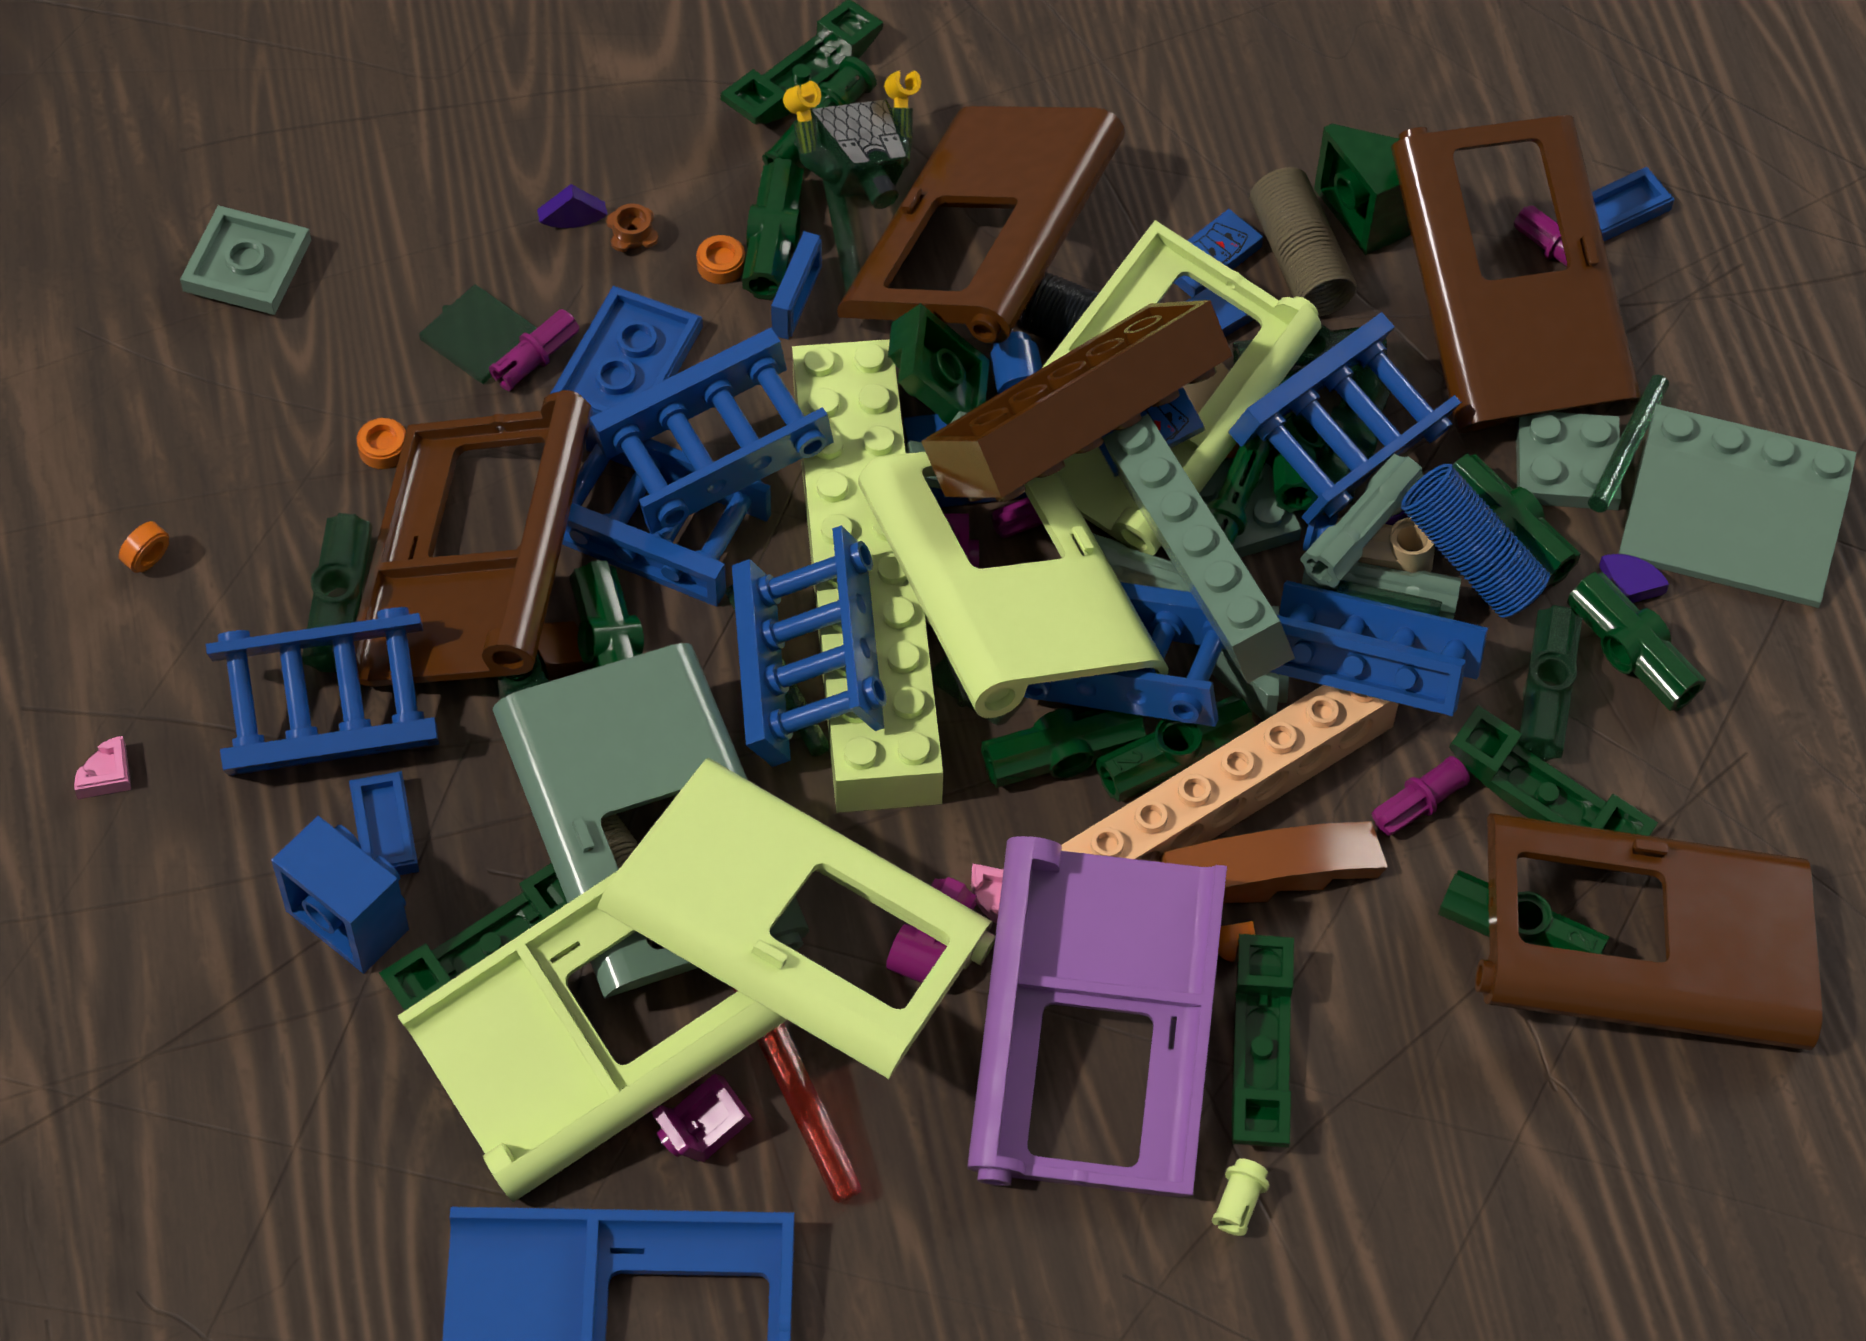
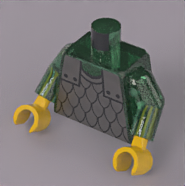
[783,70,921,209]

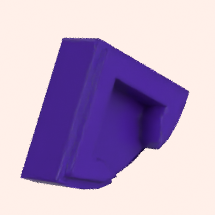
[537,184,607,228]
[1599,554,1669,603]

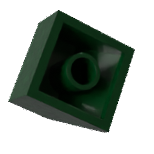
[1314,123,1411,255]

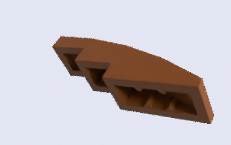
[1159,821,1388,903]

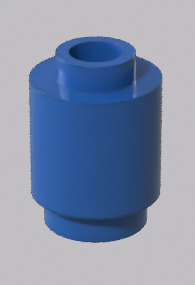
[990,331,1042,395]

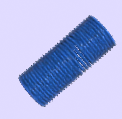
[1401,463,1550,618]

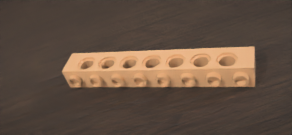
[1061,685,1399,862]

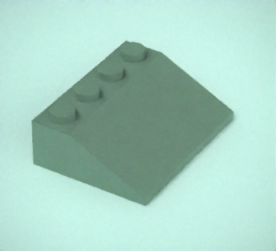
[1618,404,1857,608]

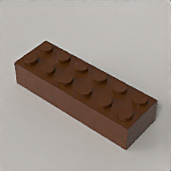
[921,300,1232,502]

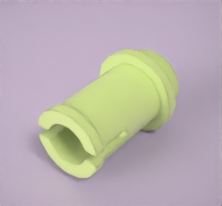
[1212,1159,1269,1236]

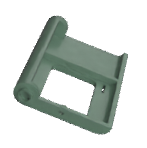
[492,643,809,999]

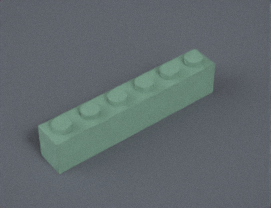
[1103,414,1295,684]

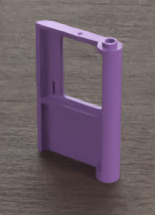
[967,836,1227,1197]

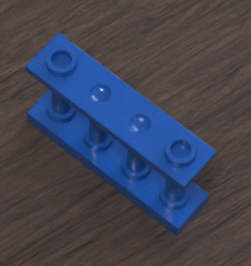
[1228,312,1461,524]
[590,327,834,534]
[562,422,771,607]
[732,525,887,767]
[1270,581,1488,716]
[1024,582,1226,727]
[206,607,440,776]

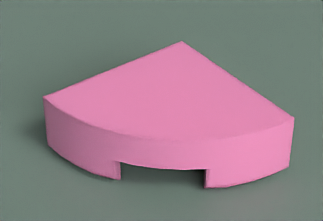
[74,736,131,799]
[971,864,1003,923]

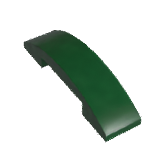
[720,0,883,125]
[1449,705,1658,836]
[379,863,568,1011]
[1232,934,1294,1148]

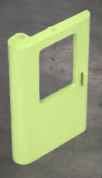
[1042,220,1321,555]
[858,452,1169,718]
[597,758,995,1079]
[398,871,787,1202]

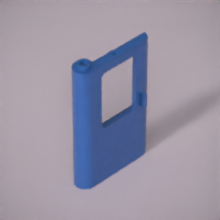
[442,1207,794,1341]

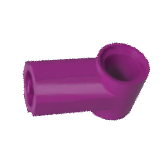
[886,877,977,984]

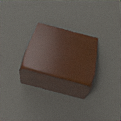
[535,621,593,682]

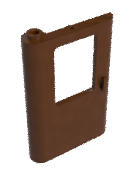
[837,106,1125,343]
[1391,115,1642,433]
[354,390,593,686]
[1475,813,1822,1050]

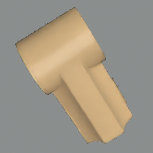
[1336,518,1435,573]

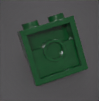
[888,303,989,425]

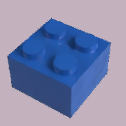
[271,816,409,974]

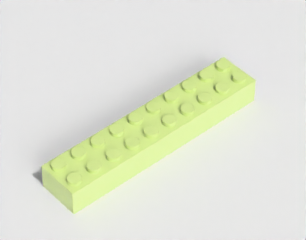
[792,339,943,813]

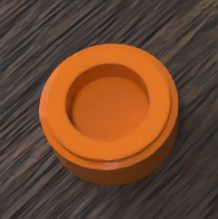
[696,235,745,284]
[357,418,406,469]
[119,521,169,573]

